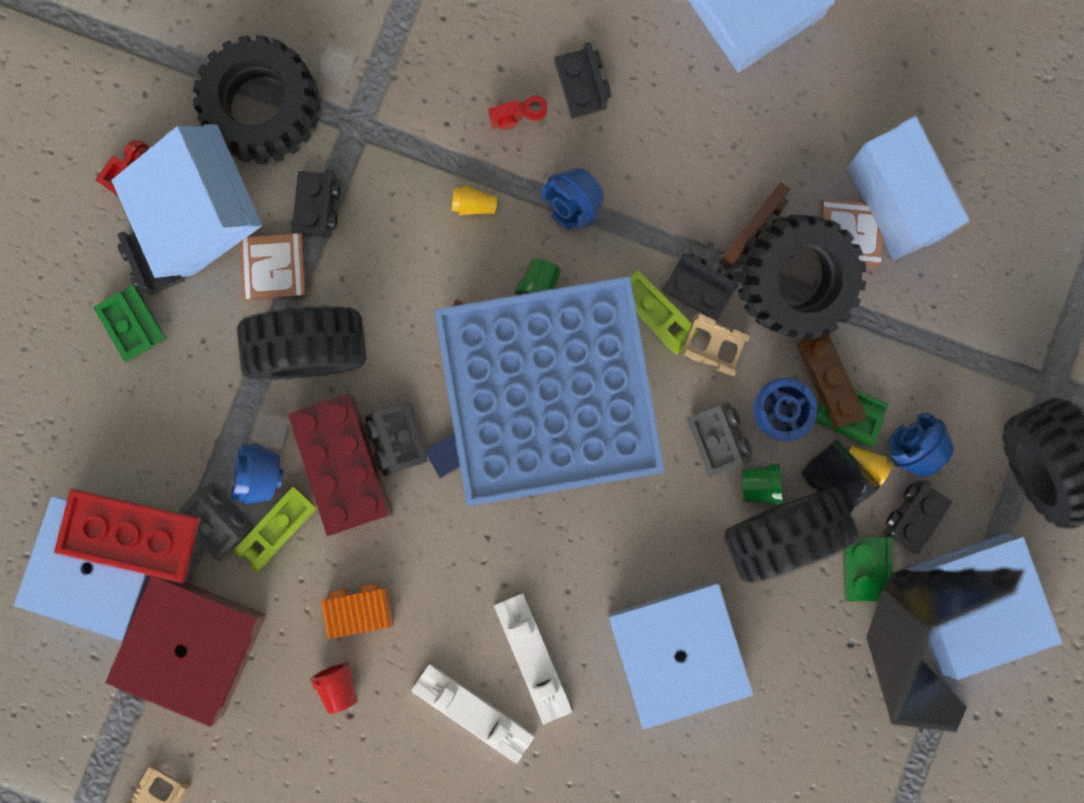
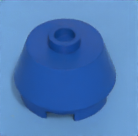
[541,168,604,230]
[754,378,818,441]
[888,413,954,477]
[230,442,283,505]

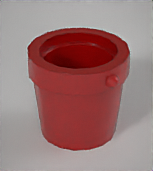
[310,662,358,714]

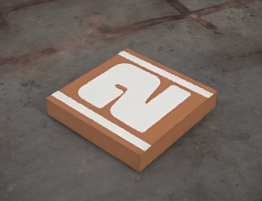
[817,198,883,267]
[239,233,307,301]

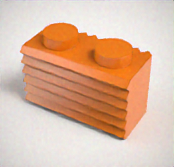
[321,582,394,639]

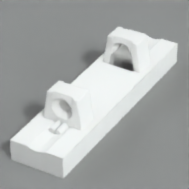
[494,593,573,725]
[411,663,535,764]

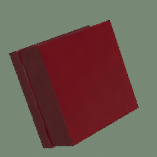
[105,576,266,727]

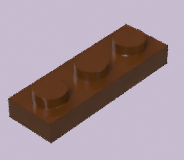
[720,182,790,269]
[796,333,867,430]

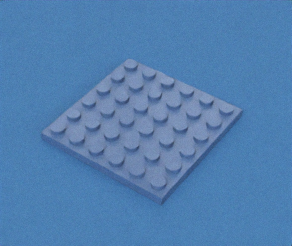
[434,276,665,506]

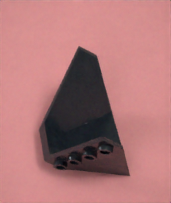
[866,567,1025,732]

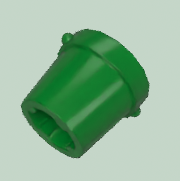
[514,258,561,296]
[741,463,783,505]

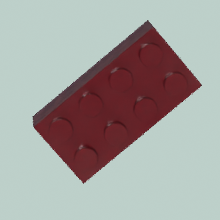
[288,393,393,536]

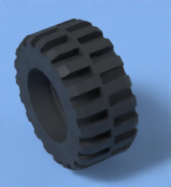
[193,35,320,164]
[736,214,867,340]
[237,306,366,380]
[1002,398,1084,529]
[724,488,859,583]

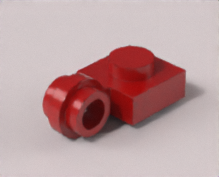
[488,95,548,130]
[95,140,149,197]

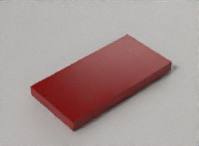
[54,489,201,583]

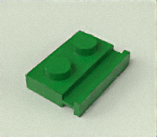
[93,284,167,362]
[815,389,889,447]
[843,537,893,601]

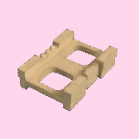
[679,314,750,377]
[128,763,190,803]

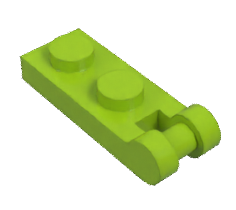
[630,270,699,355]
[234,486,318,573]

